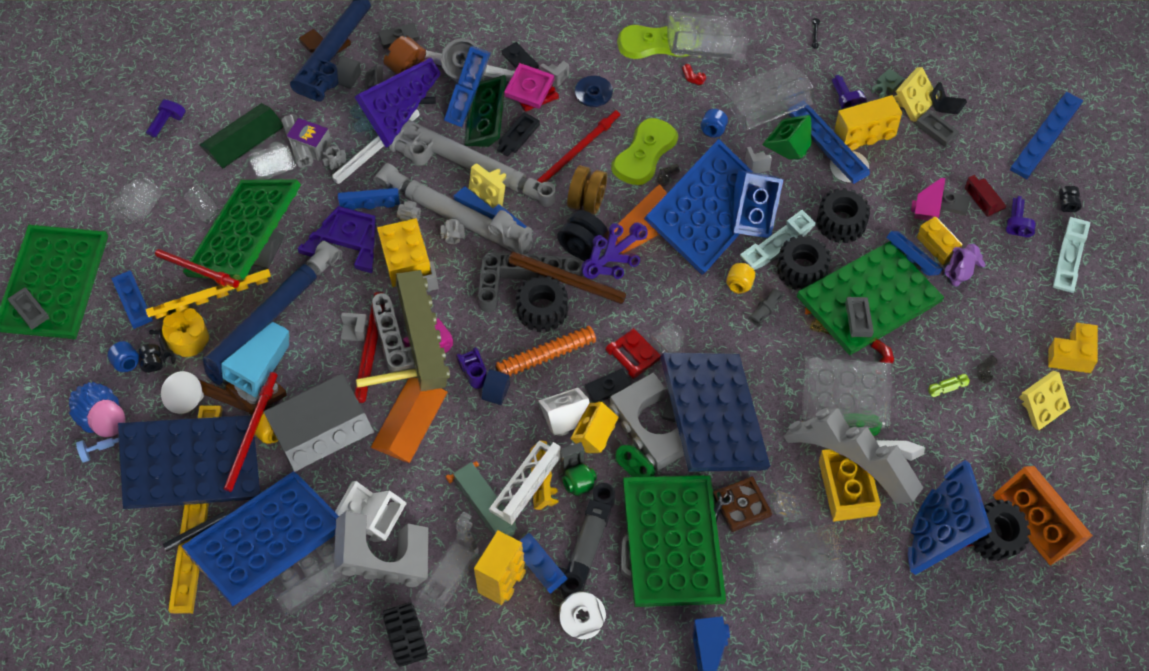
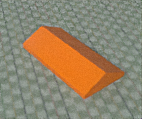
[371,377,448,463]

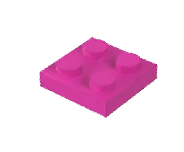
[504,63,555,109]

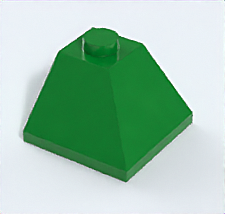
[762,115,811,160]

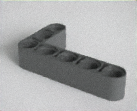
[478,252,583,312]

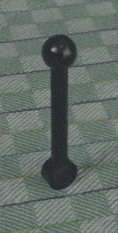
[812,18,820,49]

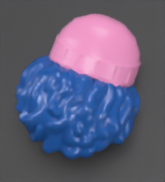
[69,382,126,437]

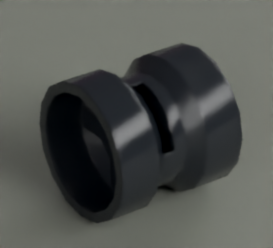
[1059,186,1082,212]
[139,344,163,373]

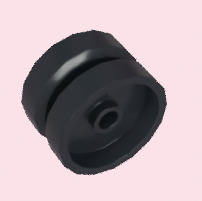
[557,210,610,261]

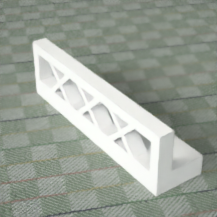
[489,440,561,525]

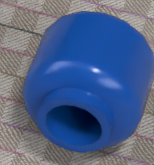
[701,109,728,138]
[107,341,139,373]

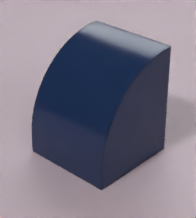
[482,369,510,406]

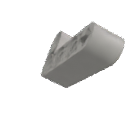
[372,293,415,373]

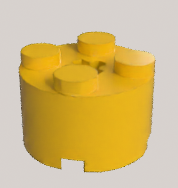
[162,308,209,357]

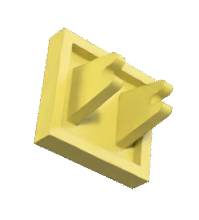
[894,67,938,122]
[469,163,506,208]
[1019,371,1070,430]

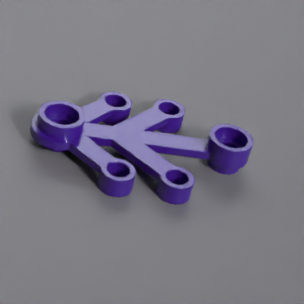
[582,222,648,279]

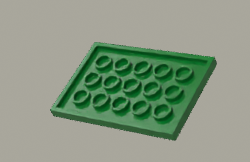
[183,179,301,280]
[0,225,108,339]
[796,241,944,356]
[622,475,726,607]

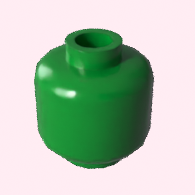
[562,464,597,496]

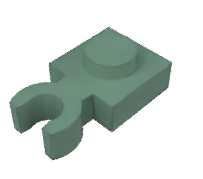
[871,69,904,98]

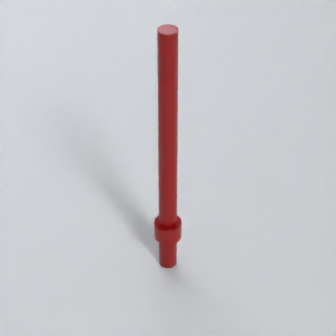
[537,110,620,183]
[155,249,240,288]
[224,372,278,492]

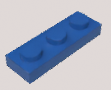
[338,188,400,210]
[886,231,944,276]
[111,270,153,329]
[519,533,568,594]

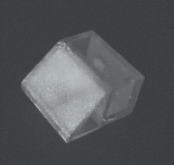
[247,141,296,180]
[107,177,164,225]

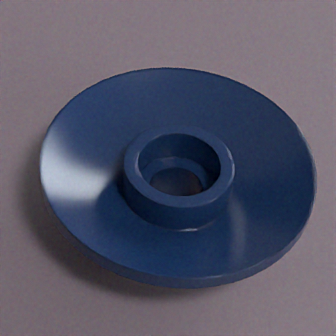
[575,76,613,107]

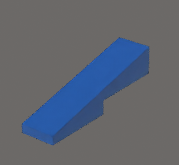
[444,46,491,127]
[454,186,527,228]

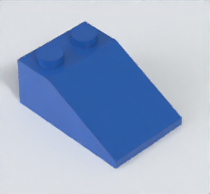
[732,170,784,238]
[692,616,730,671]

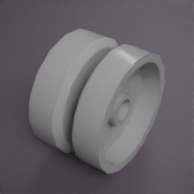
[441,38,487,83]

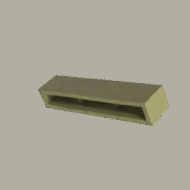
[396,270,450,391]

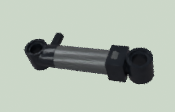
[558,483,615,599]

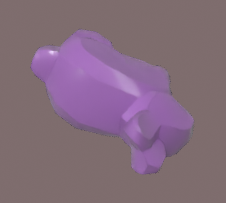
[945,244,986,287]

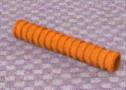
[495,325,596,377]

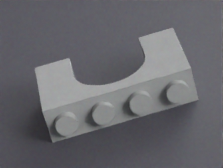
[609,372,684,471]
[334,511,428,587]

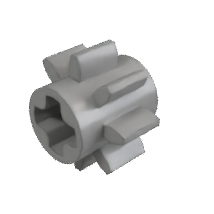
[322,146,347,170]
[397,200,421,222]
[440,219,465,244]

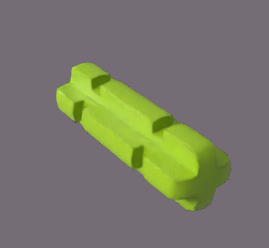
[928,374,970,397]

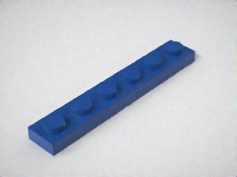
[1010,91,1083,179]
[787,99,870,184]

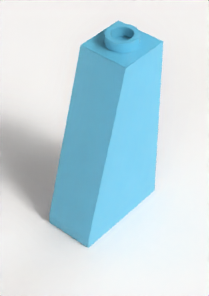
[221,322,289,398]

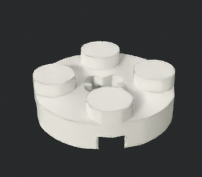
[559,592,606,639]

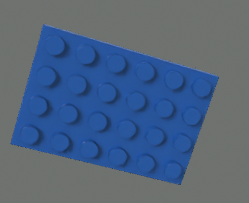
[644,139,753,275]
[182,471,339,607]

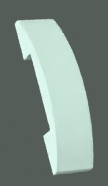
[740,210,815,270]
[1053,217,1091,293]

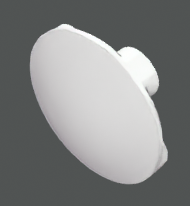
[161,371,204,414]

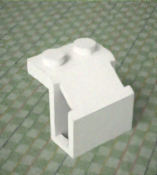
[335,481,406,542]

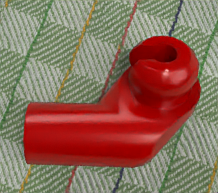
[682,64,706,86]
[871,339,895,368]

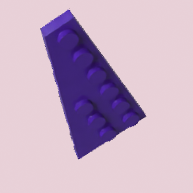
[354,58,441,148]

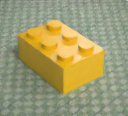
[834,95,902,150]
[377,218,432,287]
[819,449,881,522]
[474,530,526,605]

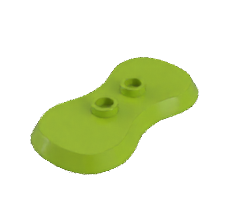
[617,23,699,59]
[611,118,678,185]

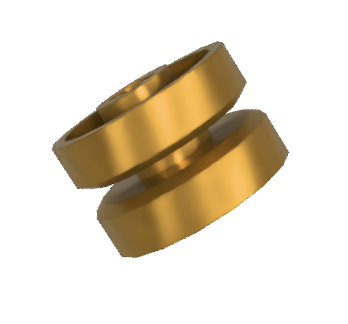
[567,165,607,215]

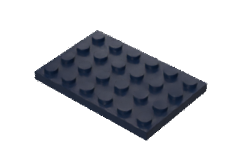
[660,353,770,472]
[118,415,260,509]

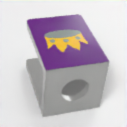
[287,118,332,162]

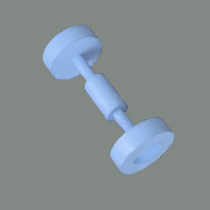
[76,438,119,463]

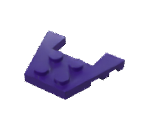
[298,206,376,273]

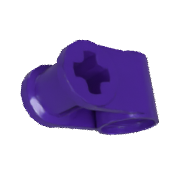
[456,347,487,389]

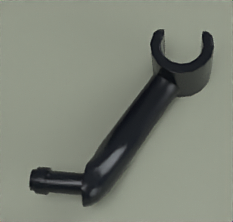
[149,329,176,364]
[714,490,732,522]

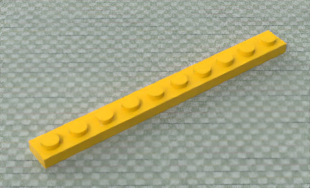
[168,406,223,614]

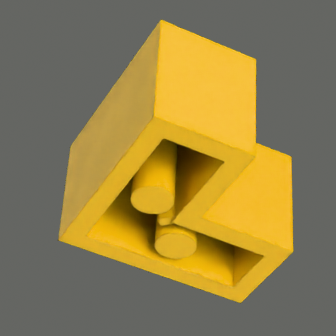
[1048,322,1098,373]

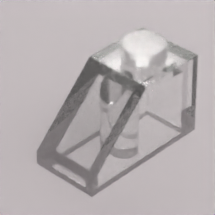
[651,321,684,355]

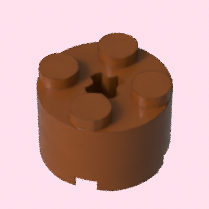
[383,35,426,75]

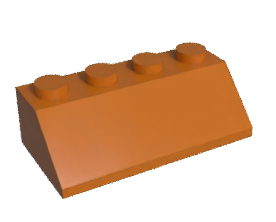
[993,466,1093,566]

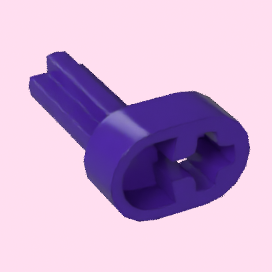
[831,75,867,109]
[146,99,186,137]
[1006,196,1036,237]

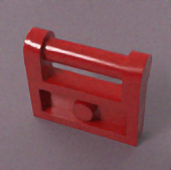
[605,328,661,379]

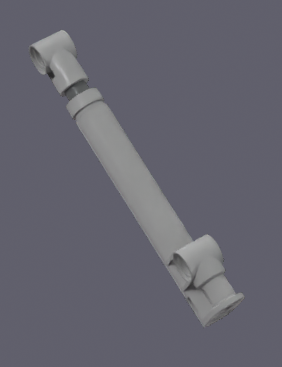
[389,120,556,207]
[373,163,533,254]

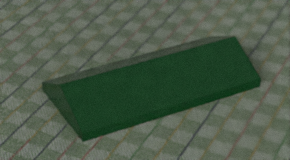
[464,75,506,147]
[200,103,284,169]

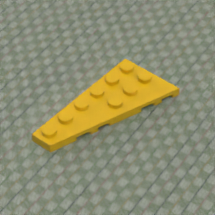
[145,269,271,319]

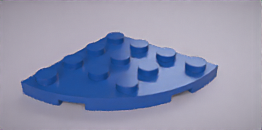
[908,460,992,575]

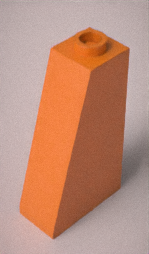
[614,185,667,254]

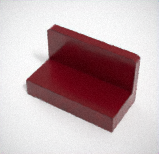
[965,175,1007,217]

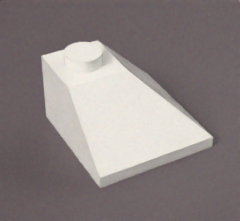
[538,388,590,436]

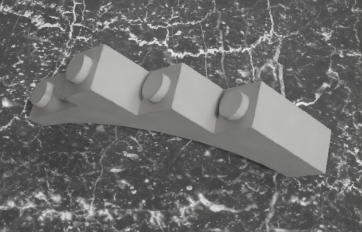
[784,408,923,504]

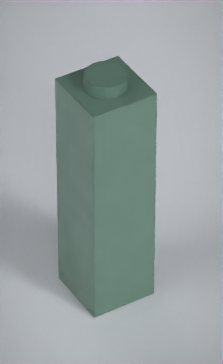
[453,462,516,537]

